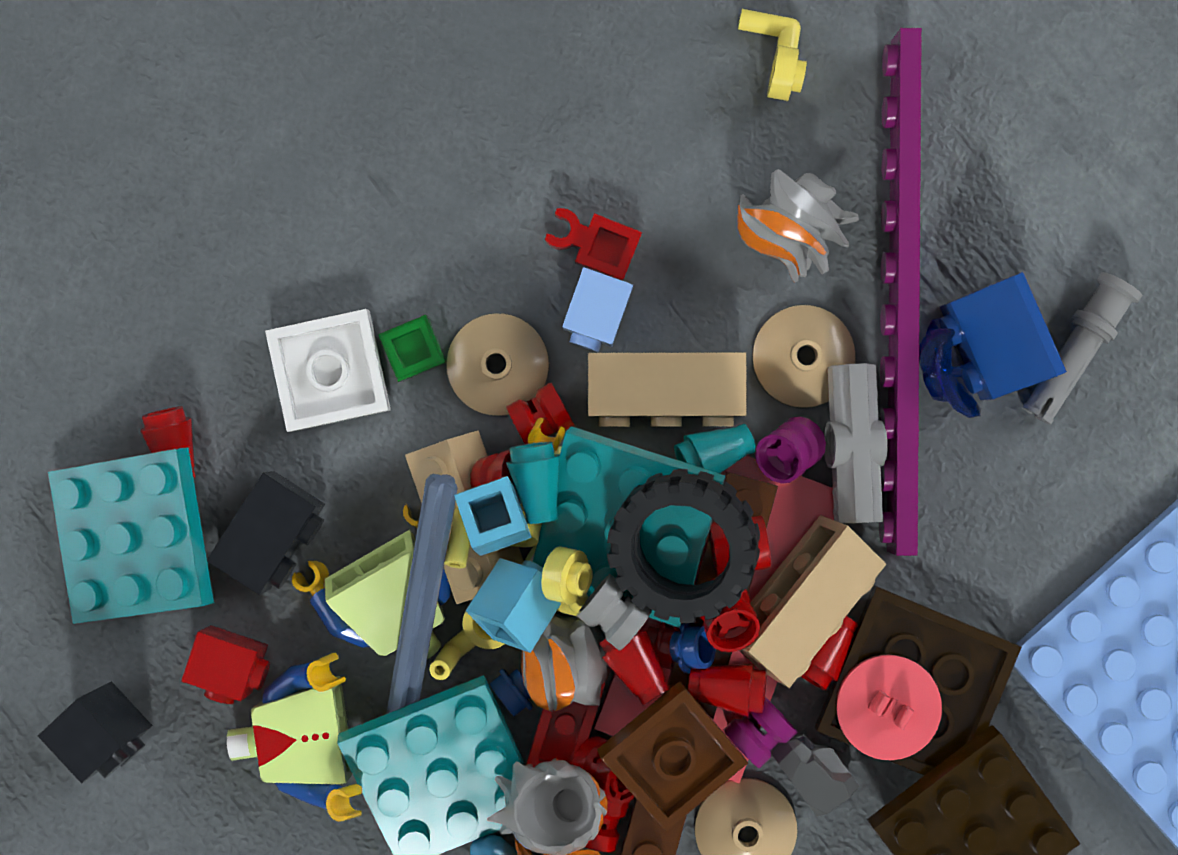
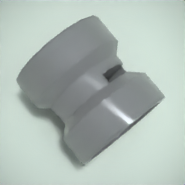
[576,574,652,651]

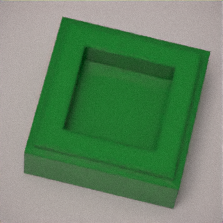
[378,315,447,382]

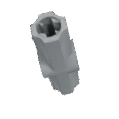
[824,363,888,523]

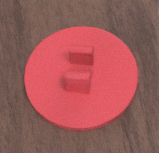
[836,654,942,760]

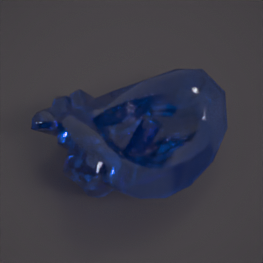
[919,318,981,418]

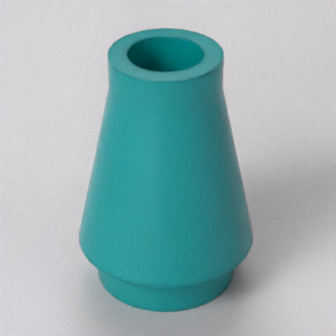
[674,423,756,474]
[506,442,560,524]

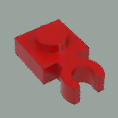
[545,208,642,281]

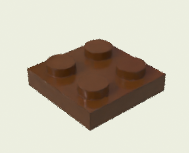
[597,681,748,831]

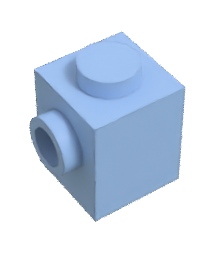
[562,267,633,352]

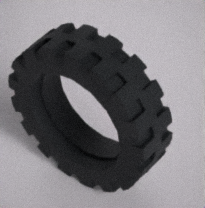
[607,469,760,623]

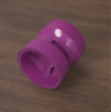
[755,416,826,484]
[723,697,798,769]

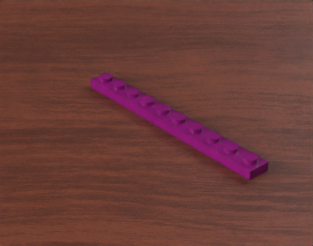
[879,28,922,556]

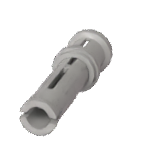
[1022,272,1143,425]

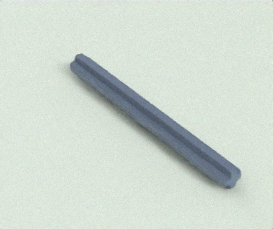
[386,474,458,714]

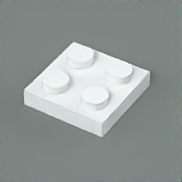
[265,309,391,432]

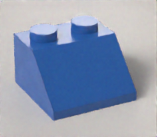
[939,272,1067,400]

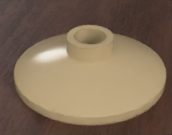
[752,305,855,407]
[447,313,549,416]
[695,777,797,855]

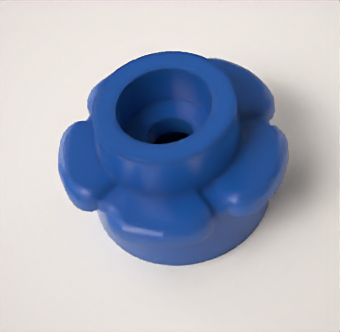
[670,622,716,674]
[489,669,533,716]

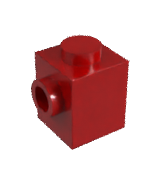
[181,625,270,704]

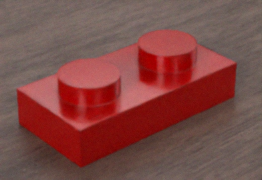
[526,682,605,768]

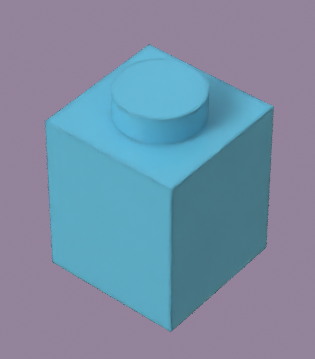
[454,476,532,556]
[466,558,561,653]

